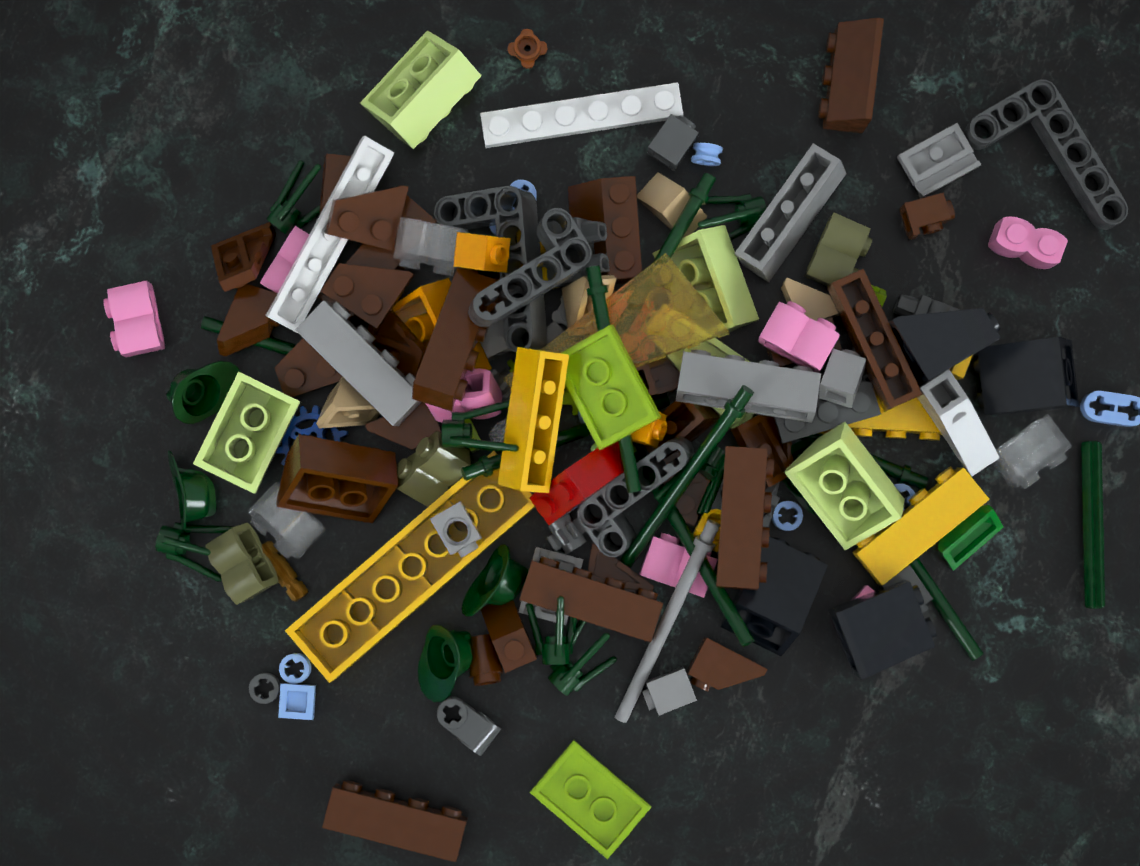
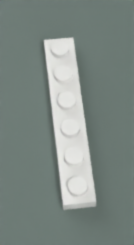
[480,82,683,148]
[266,136,394,333]

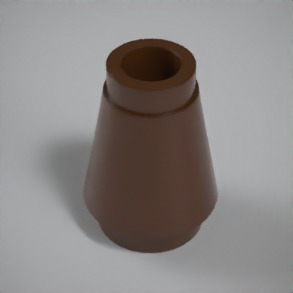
[470,634,503,686]

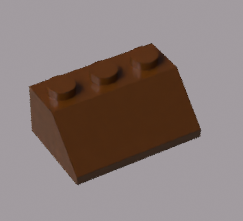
[818,18,884,133]
[568,176,642,284]
[276,434,398,523]

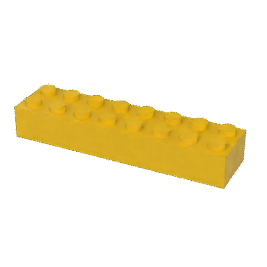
[285,451,535,683]

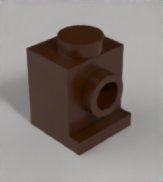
[899,192,955,241]

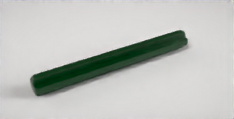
[1081,441,1105,609]

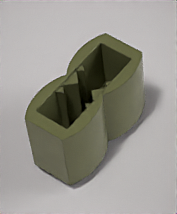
[804,212,873,287]
[396,431,471,507]
[206,523,279,605]

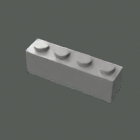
[734,143,847,282]
[295,300,421,426]
[676,350,821,423]

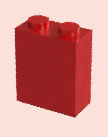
[529,441,624,525]

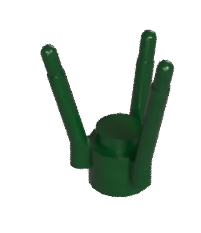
[266,160,321,235]
[698,193,767,240]
[442,400,519,452]
[654,447,725,515]
[155,522,233,582]
[526,596,577,665]
[548,620,617,696]

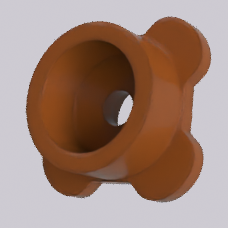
[507,29,547,69]

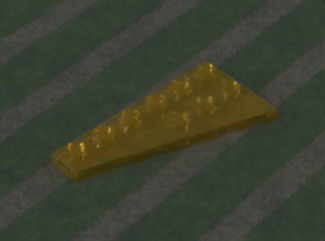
[503,253,730,392]

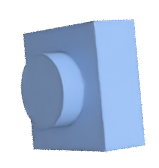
[278,683,316,720]

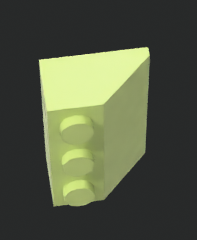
[360,30,482,149]
[653,225,759,337]
[193,372,300,494]
[785,422,905,550]

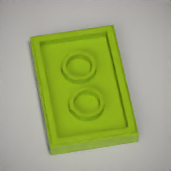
[561,325,661,450]
[530,740,652,860]

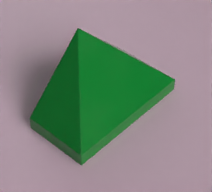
[938,505,1004,571]

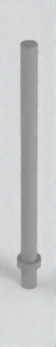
[615,519,720,723]

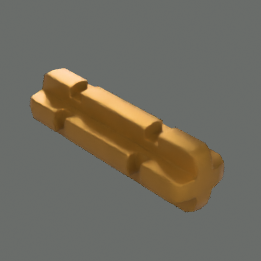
[262,541,308,602]

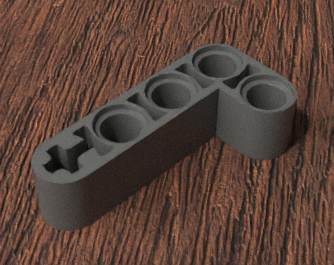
[468,208,592,327]
[577,436,695,557]

